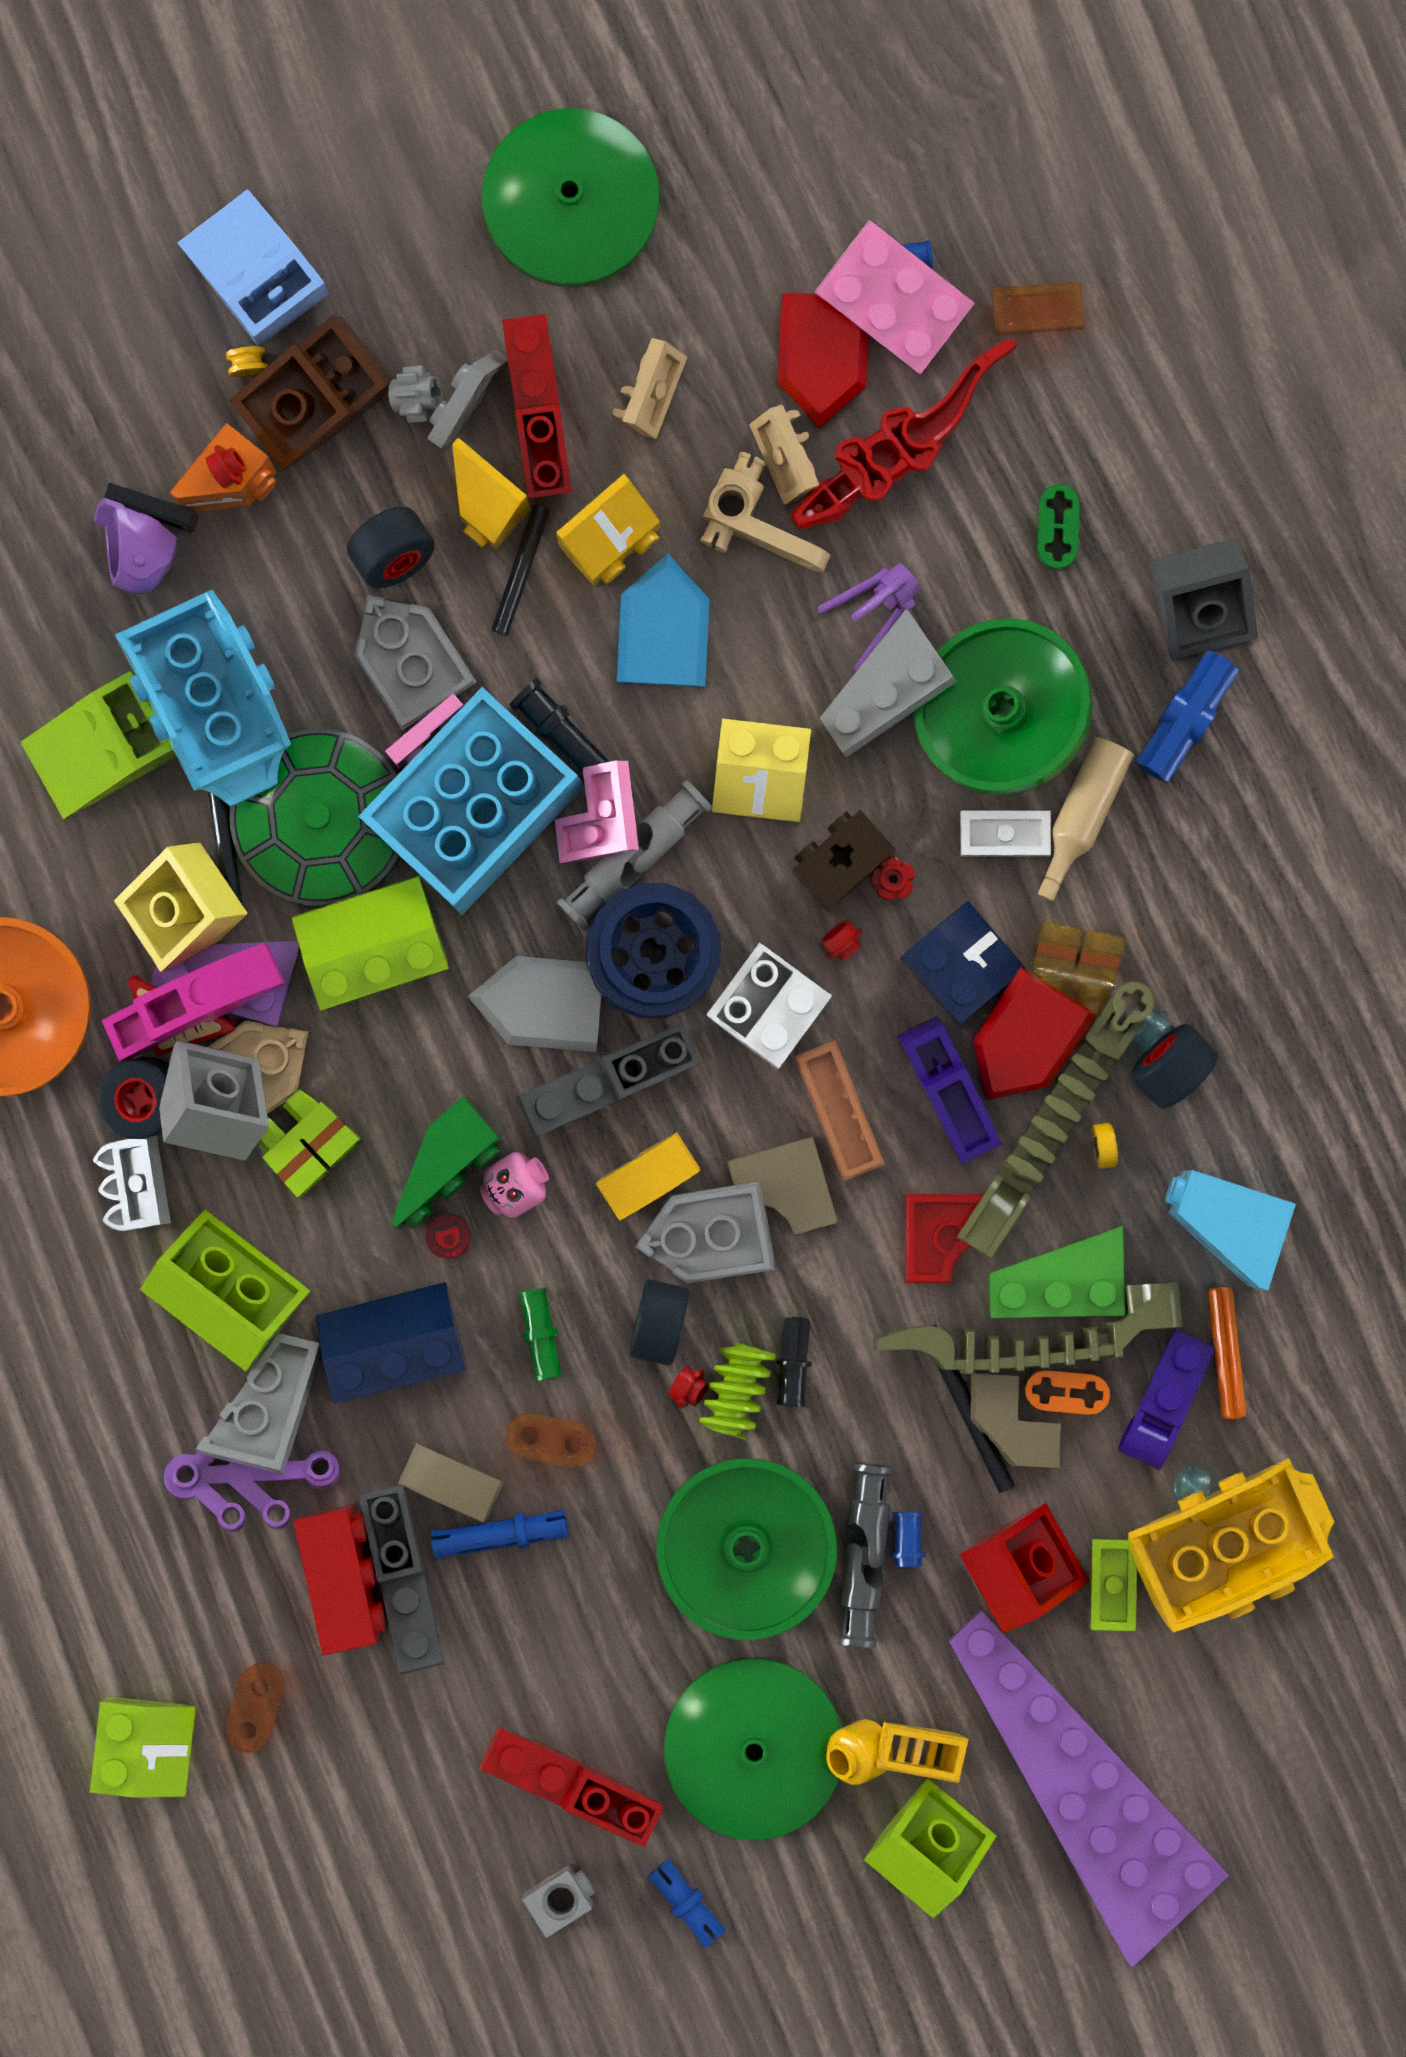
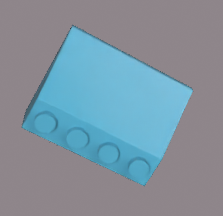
[358,687,585,915]

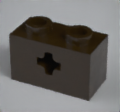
[792,810,896,912]

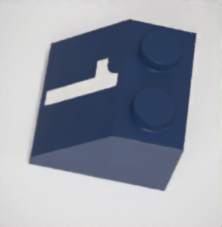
[900,901,1026,1026]

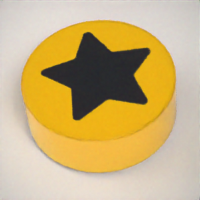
[1092,1123,1118,1169]

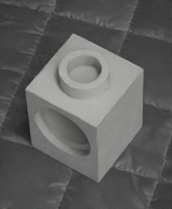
[522,1864,596,1938]

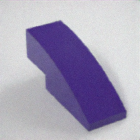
[897,1016,1002,1164]

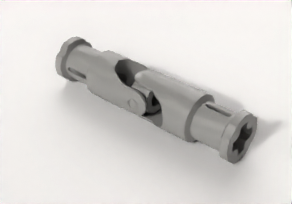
[556,780,713,931]

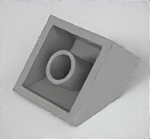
[159,1040,269,1161]

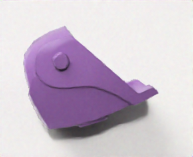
[94,498,178,594]

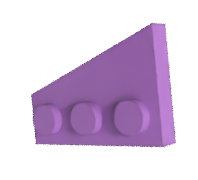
[150,941,301,1027]

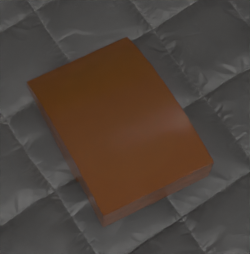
[229,315,392,470]

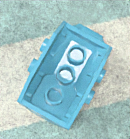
[115,590,291,806]

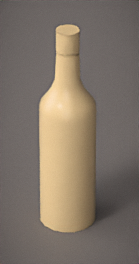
[1037,737,1134,902]

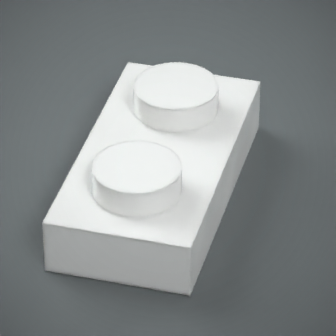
[960,810,1051,857]

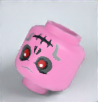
[479,1152,549,1218]

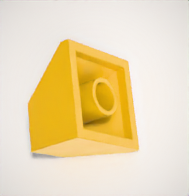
[452,438,530,550]

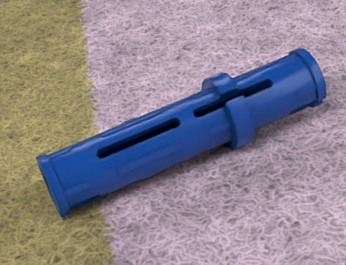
[431,1509,569,1560]

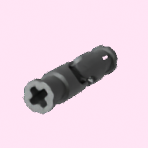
[837,1463,893,1648]

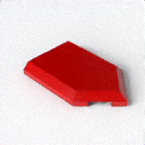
[777,293,869,429]
[972,967,1097,1100]

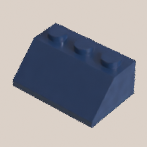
[315,1282,468,1404]

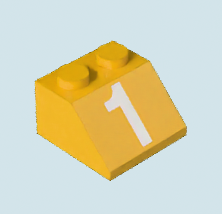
[556,474,661,586]

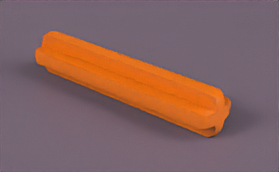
[1207,1286,1246,1420]

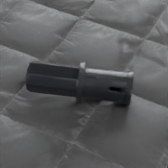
[776,1316,812,1407]

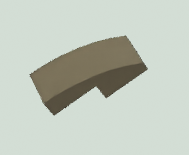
[398,1443,504,1523]

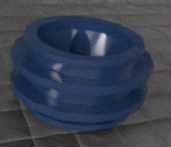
[586,883,721,1018]

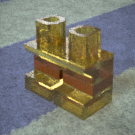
[1032,921,1126,1015]

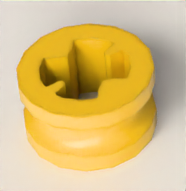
[225,346,268,378]

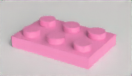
[814,220,975,375]

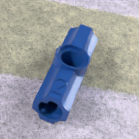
[1135,650,1240,784]

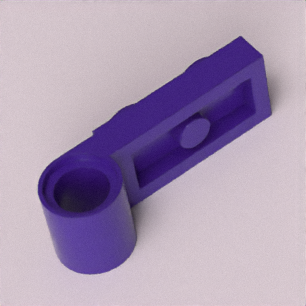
[1118,1329,1215,1470]

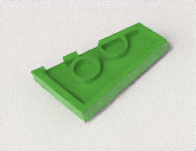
[988,1226,1125,1318]

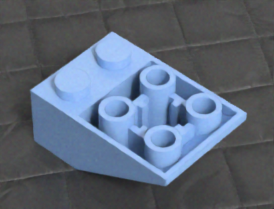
[178,189,329,346]

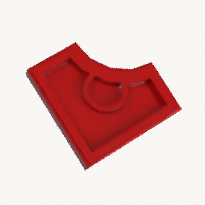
[905,1194,983,1283]

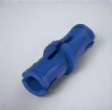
[647,1859,726,1948]

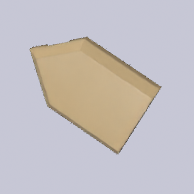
[208,1021,308,1115]

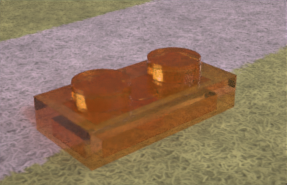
[991,282,1084,336]

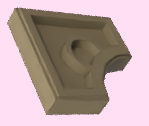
[727,1137,838,1235]

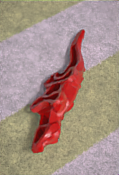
[791,340,1017,529]

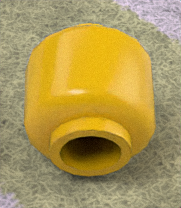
[826,1719,894,1785]

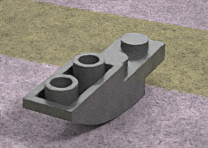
[516,1023,701,1138]
[359,1484,445,1675]

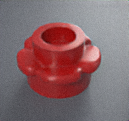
[206,445,246,489]
[871,857,915,901]
[820,920,862,961]
[669,1366,708,1409]

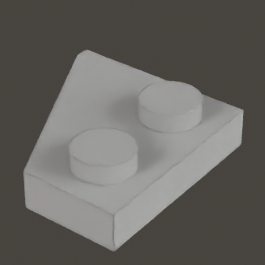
[427,350,508,449]

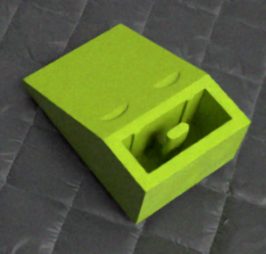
[20,671,177,820]

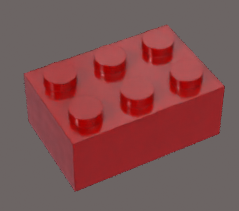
[293,1504,388,1656]

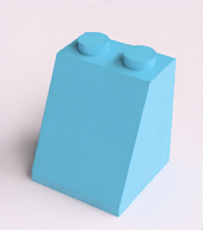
[1165,1170,1296,1290]

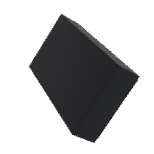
[104,482,199,533]

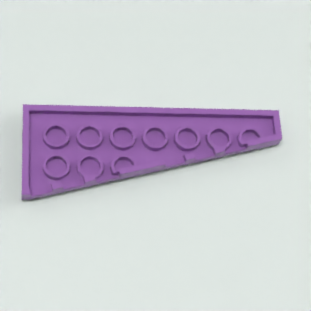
[948,1609,1229,1967]

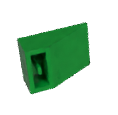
[391,1097,503,1229]

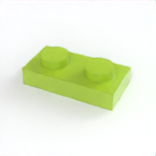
[1089,1538,1137,1631]

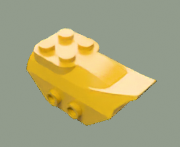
[1128,1458,1335,1633]

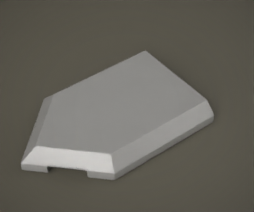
[354,595,477,731]
[467,956,602,1052]
[635,1181,775,1284]

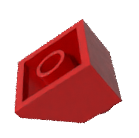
[959,1503,1090,1633]

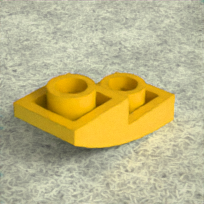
[595,1132,701,1221]

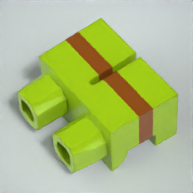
[258,1089,363,1198]

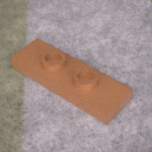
[794,1040,885,1181]

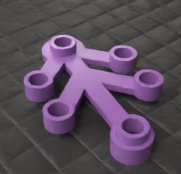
[164,1419,341,1532]

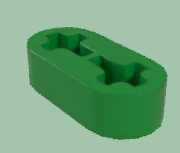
[1036,484,1080,571]

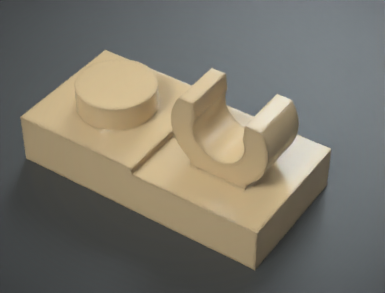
[612,338,687,439]
[749,404,819,505]

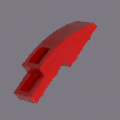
[502,313,572,499]
[479,1726,664,1847]

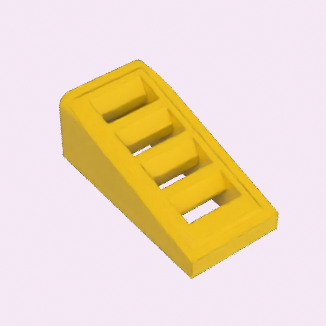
[875,1722,969,1783]

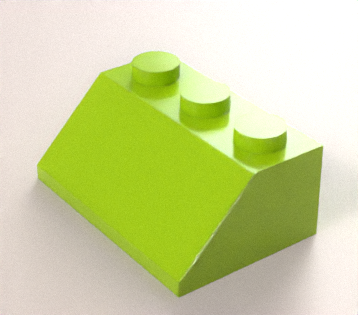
[292,875,449,1011]
[140,1209,310,1372]

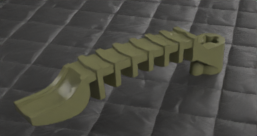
[956,982,1154,1260]
[873,1281,1183,1374]

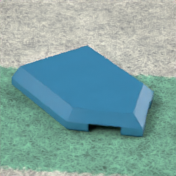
[616,553,710,688]

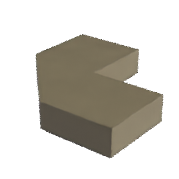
[970,1373,1061,1469]

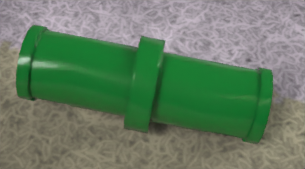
[518,1288,563,1382]

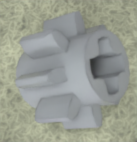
[388,365,443,423]

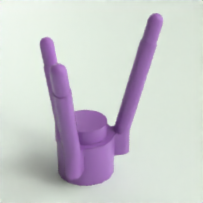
[817,563,921,672]

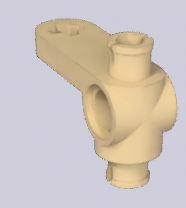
[700,452,831,573]

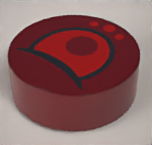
[426,1214,471,1259]

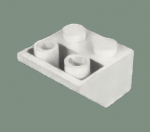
[707,943,832,1070]

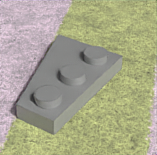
[820,608,957,758]
[195,1333,321,1475]

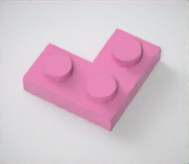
[554,760,639,863]

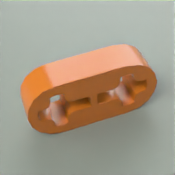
[1024,1370,1110,1415]

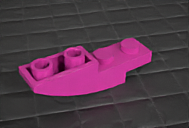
[101,943,285,1061]

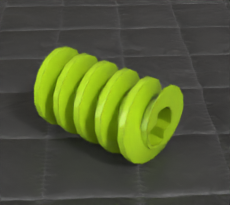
[699,1341,776,1441]

